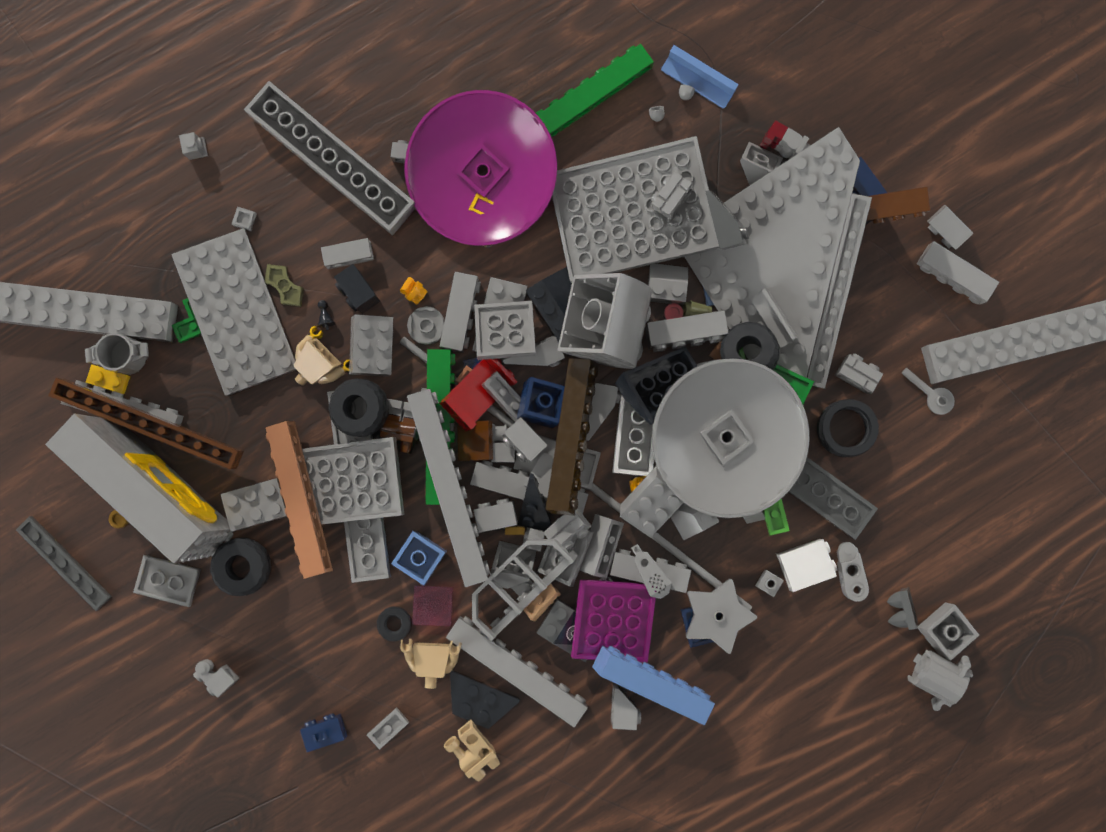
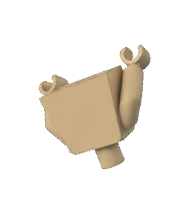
[400,639,462,689]

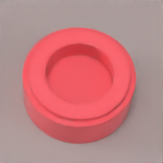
[664,303,683,320]

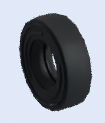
[377,606,412,642]

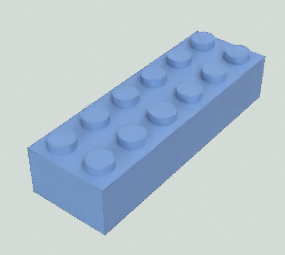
[592,646,715,725]

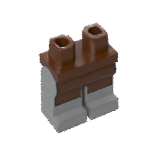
[380,399,419,454]

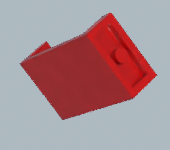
[439,358,517,431]

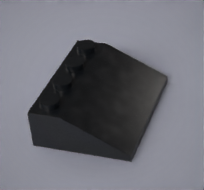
[526,267,572,357]
[615,346,697,425]

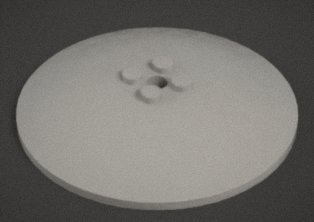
[652,359,809,518]

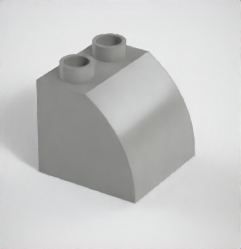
[557,273,652,369]

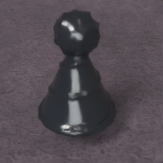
[317,300,336,330]

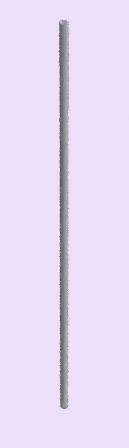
[400,337,752,611]

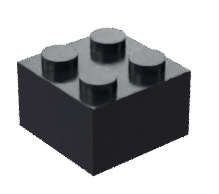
[334,264,380,314]

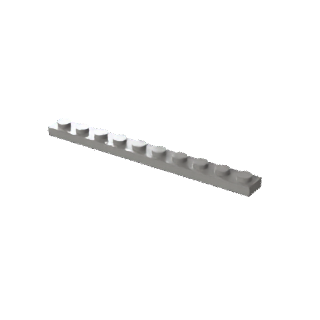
[807,193,872,388]

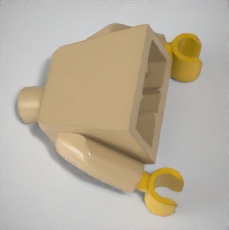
[294,326,350,386]

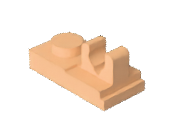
[523,583,561,622]

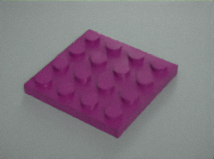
[571,579,657,662]

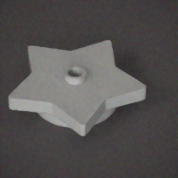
[686,579,757,654]

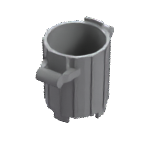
[85,333,149,375]
[908,650,973,711]

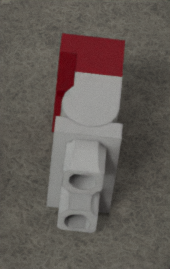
[759,120,811,160]

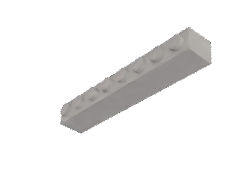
[446,616,588,727]

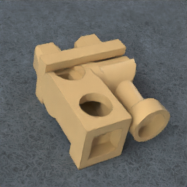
[444,720,500,782]

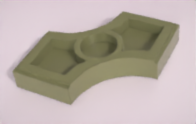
[265,264,304,307]

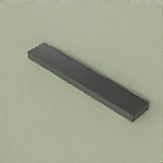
[16,516,112,611]

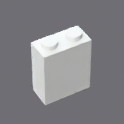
[776,539,837,592]

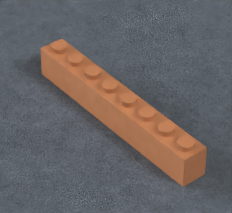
[266,421,333,579]

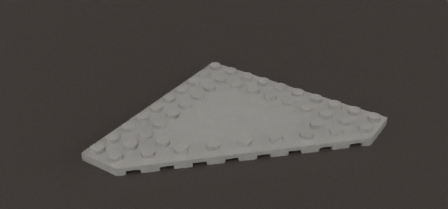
[684,127,860,378]

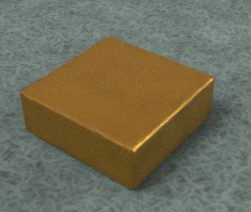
[505,526,525,535]

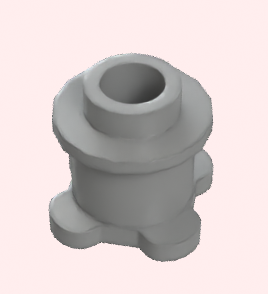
[492,424,508,443]

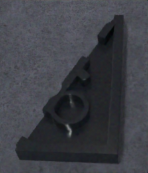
[518,473,552,531]

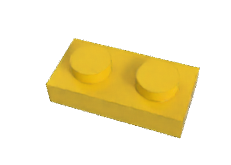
[86,364,130,394]

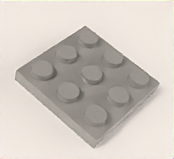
[474,301,536,360]

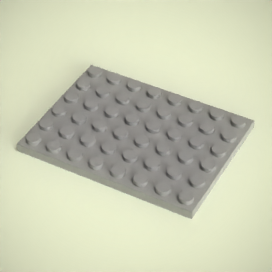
[552,136,719,283]

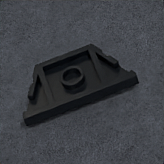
[450,670,520,729]

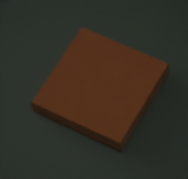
[457,421,493,461]

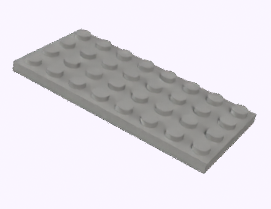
[171,228,297,396]

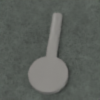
[902,368,955,415]

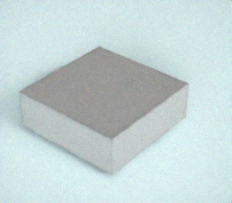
[232,207,257,231]

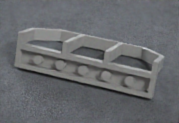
[472,539,578,641]

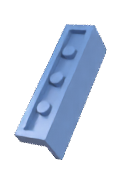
[661,45,739,109]

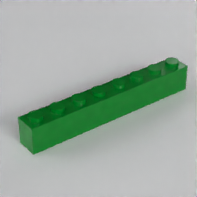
[536,44,654,138]
[426,349,456,505]

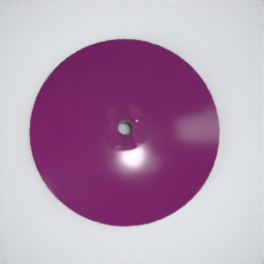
[405,90,557,246]

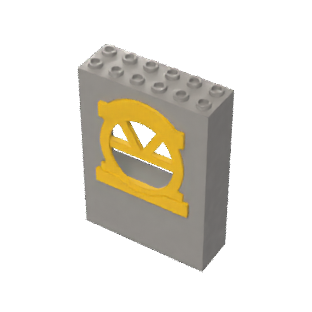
[45,413,234,564]

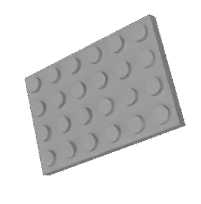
[302,437,404,524]

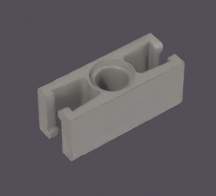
[321,238,374,269]

